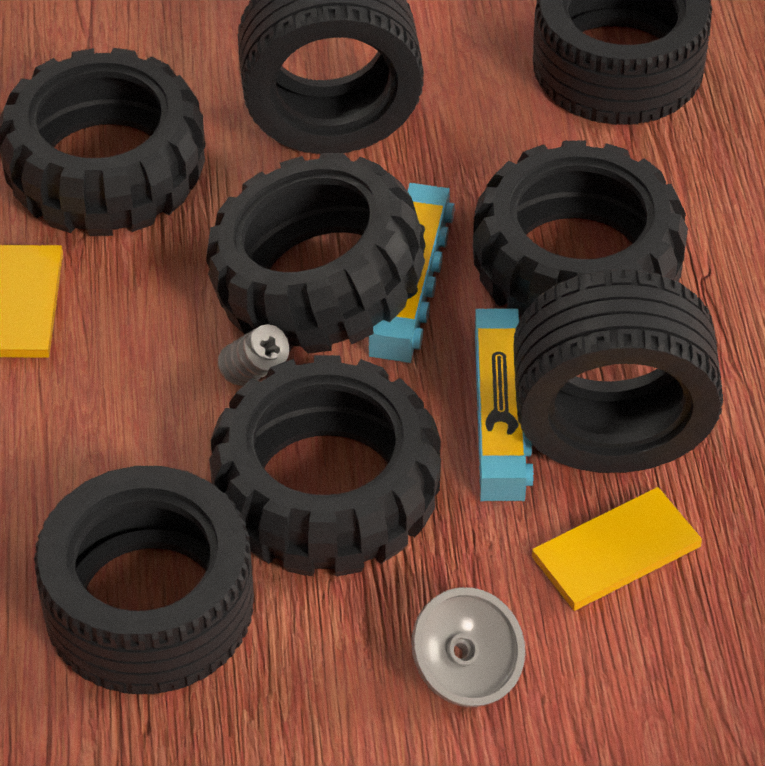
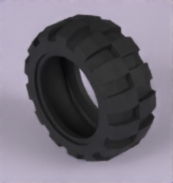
[0,48,206,236]
[473,140,688,320]
[206,153,426,354]
[209,355,441,577]

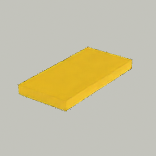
[0,245,63,358]
[532,487,702,611]

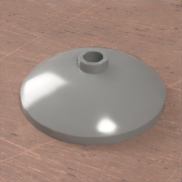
[412,587,525,707]

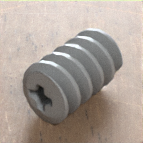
[218,324,289,386]

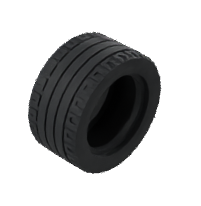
[237,0,424,154]
[532,0,712,125]
[513,269,723,473]
[34,466,254,694]

